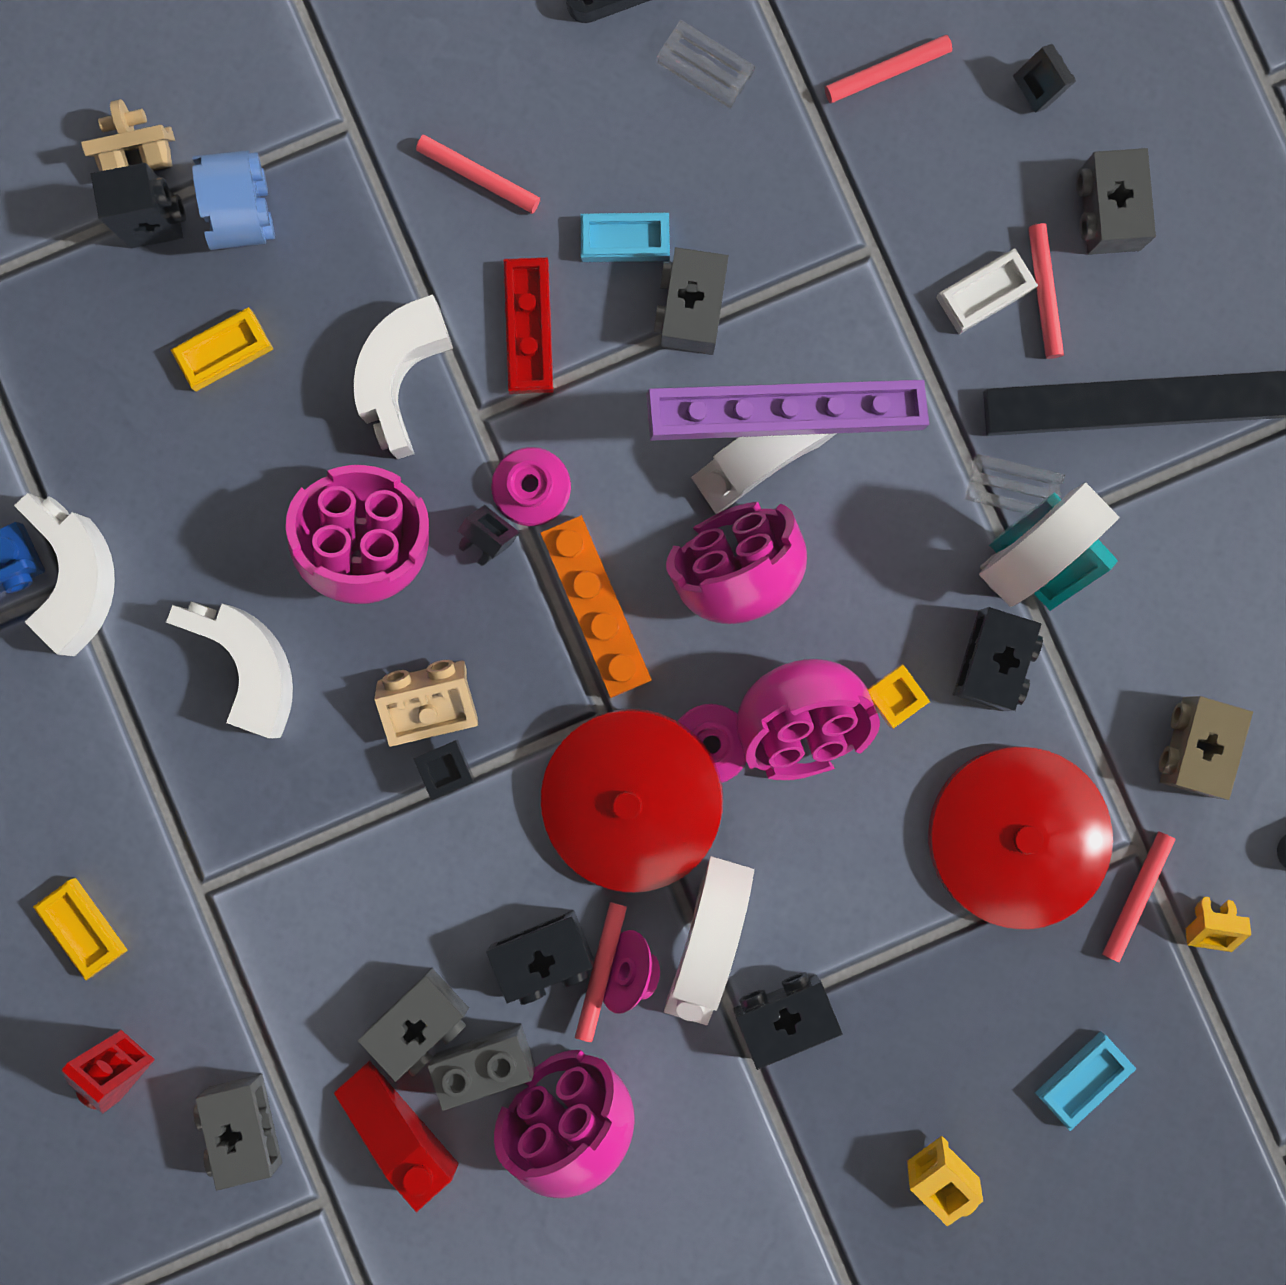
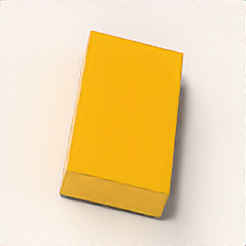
[171,307,274,392]
[33,878,128,981]

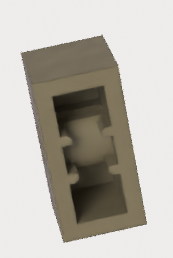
[1159,696,1253,800]

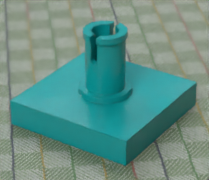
[989,492,1118,611]

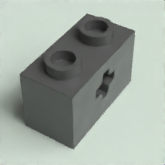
[1076,148,1156,255]
[654,247,729,355]
[358,968,469,1082]
[428,1024,536,1111]
[193,1074,282,1191]

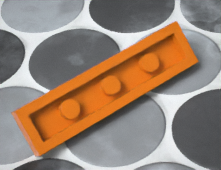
[540,515,652,698]

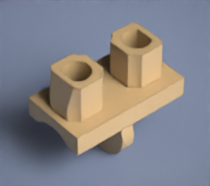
[81,99,175,171]

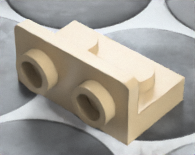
[374,660,478,747]

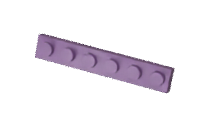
[646,380,929,441]

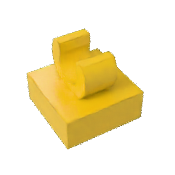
[868,665,930,729]
[1185,896,1251,952]

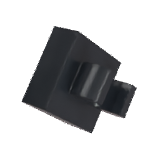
[1013,44,1076,113]
[458,505,520,566]
[413,740,476,801]

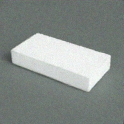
[936,248,1038,334]

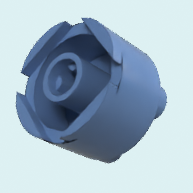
[192,150,275,250]

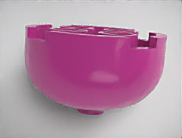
[286,465,429,604]
[666,502,807,624]
[737,659,880,780]
[494,1050,635,1198]

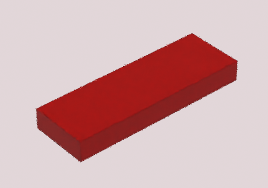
[504,257,554,394]

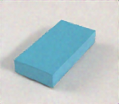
[581,213,670,262]
[1035,1031,1136,1131]

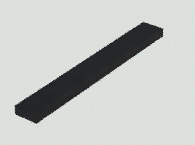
[983,371,1286,436]

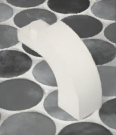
[354,295,453,459]
[691,433,837,514]
[979,483,1120,607]
[14,493,115,656]
[166,602,293,738]
[664,856,754,1025]

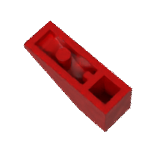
[61,1030,155,1114]
[334,1060,459,1213]

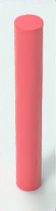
[825,35,952,104]
[416,135,540,214]
[1028,223,1064,359]
[1102,831,1176,962]
[575,902,627,1042]

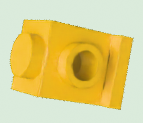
[907,1136,983,1227]

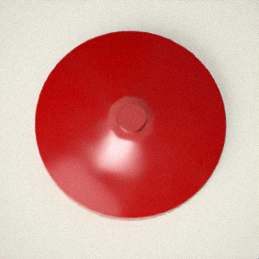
[541,709,723,893]
[928,747,1113,929]

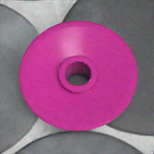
[491,447,571,526]
[678,704,747,783]
[603,930,660,1014]

